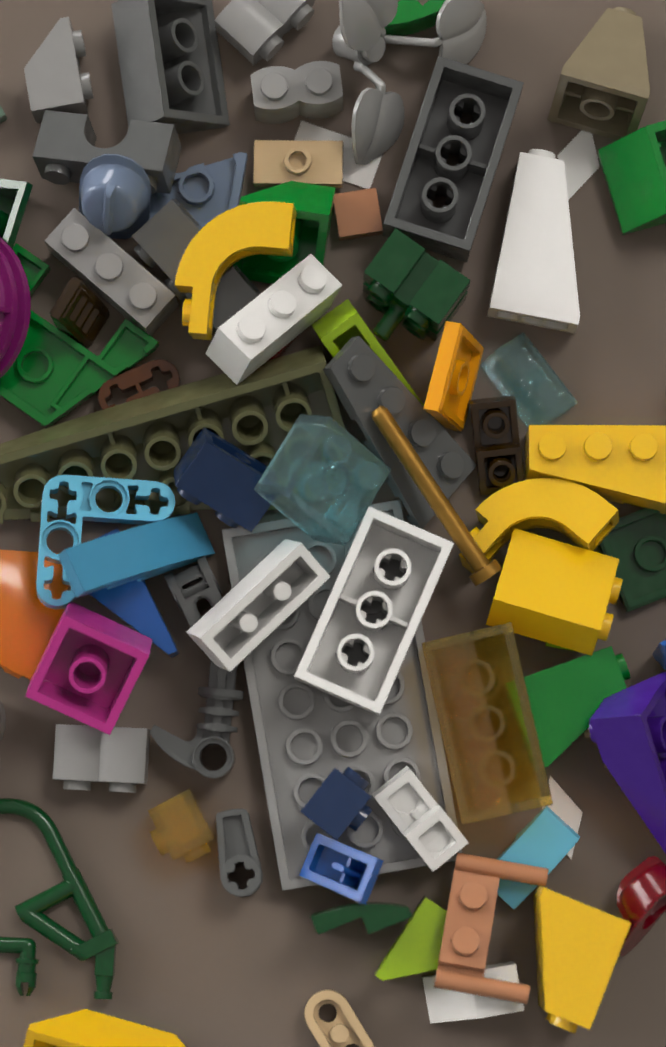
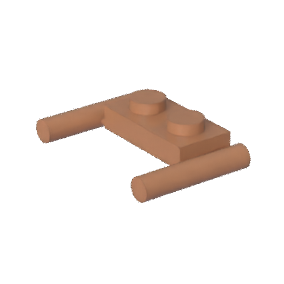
[434,852,549,1004]

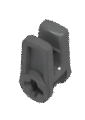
[164,556,222,652]
[216,808,263,897]

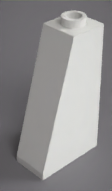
[487,149,580,333]

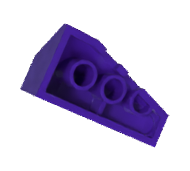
[589,672,666,854]

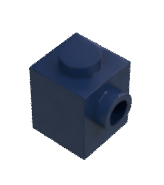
[300,767,372,841]

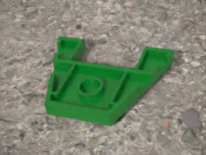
[0,243,160,428]

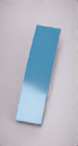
[58,513,215,598]

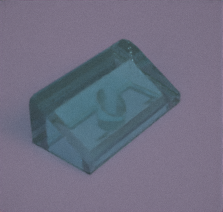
[481,332,578,428]

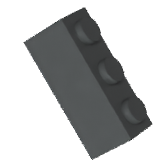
[111,0,230,134]

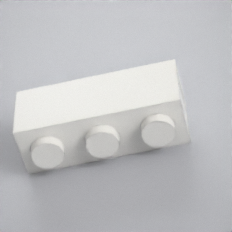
[205,254,343,385]
[186,539,331,672]

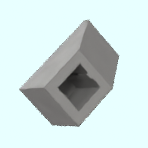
[24,17,94,123]

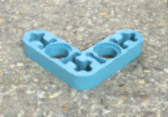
[36,475,176,609]

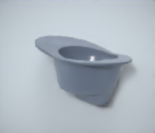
[79,154,151,239]

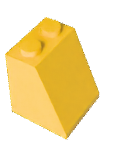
[533,886,631,1033]

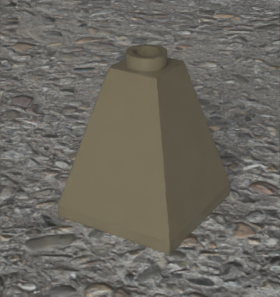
[547,7,650,140]

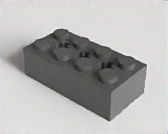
[382,56,524,262]

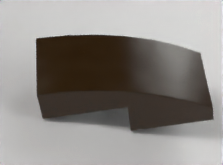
[469,395,524,495]

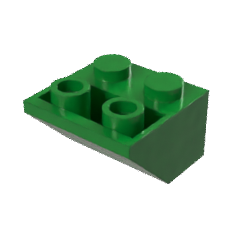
[597,120,666,235]

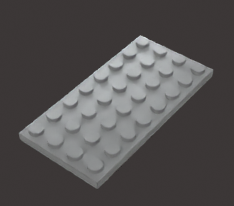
[222,499,462,891]

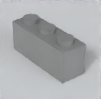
[44,208,179,336]

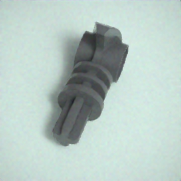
[150,660,244,779]

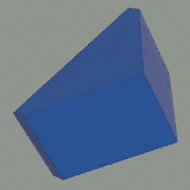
[299,833,384,905]

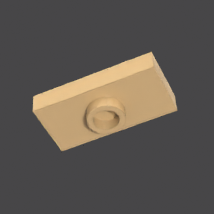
[253,140,344,188]

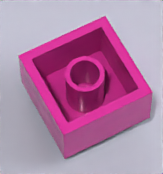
[25,602,153,735]

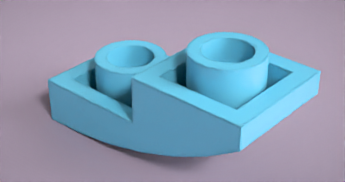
[497,805,580,909]

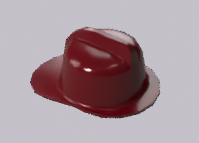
[617,856,666,957]

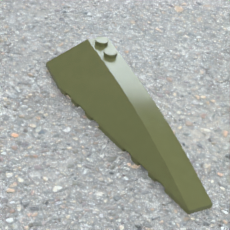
[0,345,361,524]

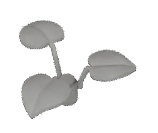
[332,0,487,165]

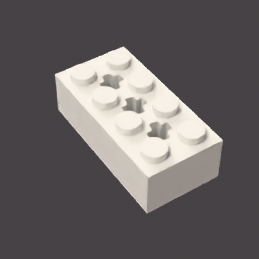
[294,506,454,716]

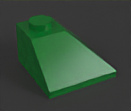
[233,181,335,284]

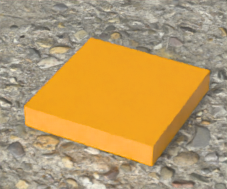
[423,321,484,432]

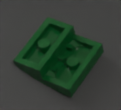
[311,901,412,935]

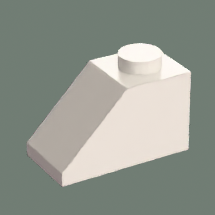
[422,961,524,1023]

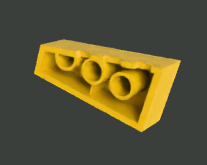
[525,425,666,514]

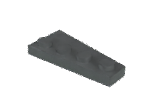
[323,336,477,529]

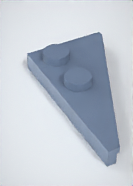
[79,152,248,227]

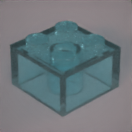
[254,414,391,546]

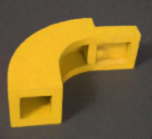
[174,202,297,340]
[459,478,619,574]

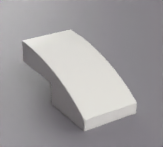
[371,766,469,872]

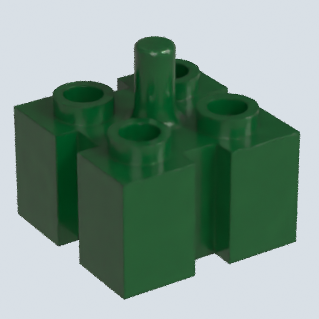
[363,228,471,342]

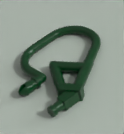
[0,798,119,999]

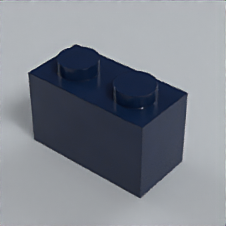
[174,427,282,532]

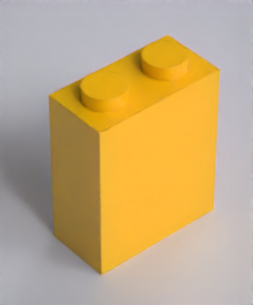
[486,528,623,656]

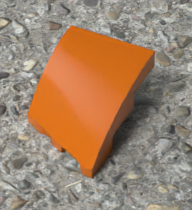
[0,550,68,680]

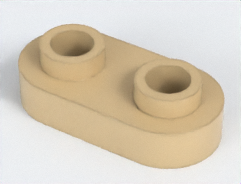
[305,989,374,1047]

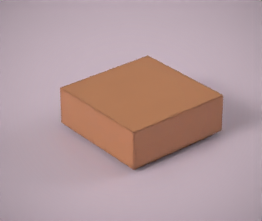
[333,188,383,241]

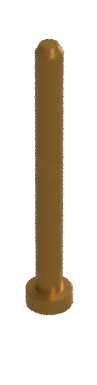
[371,405,502,586]

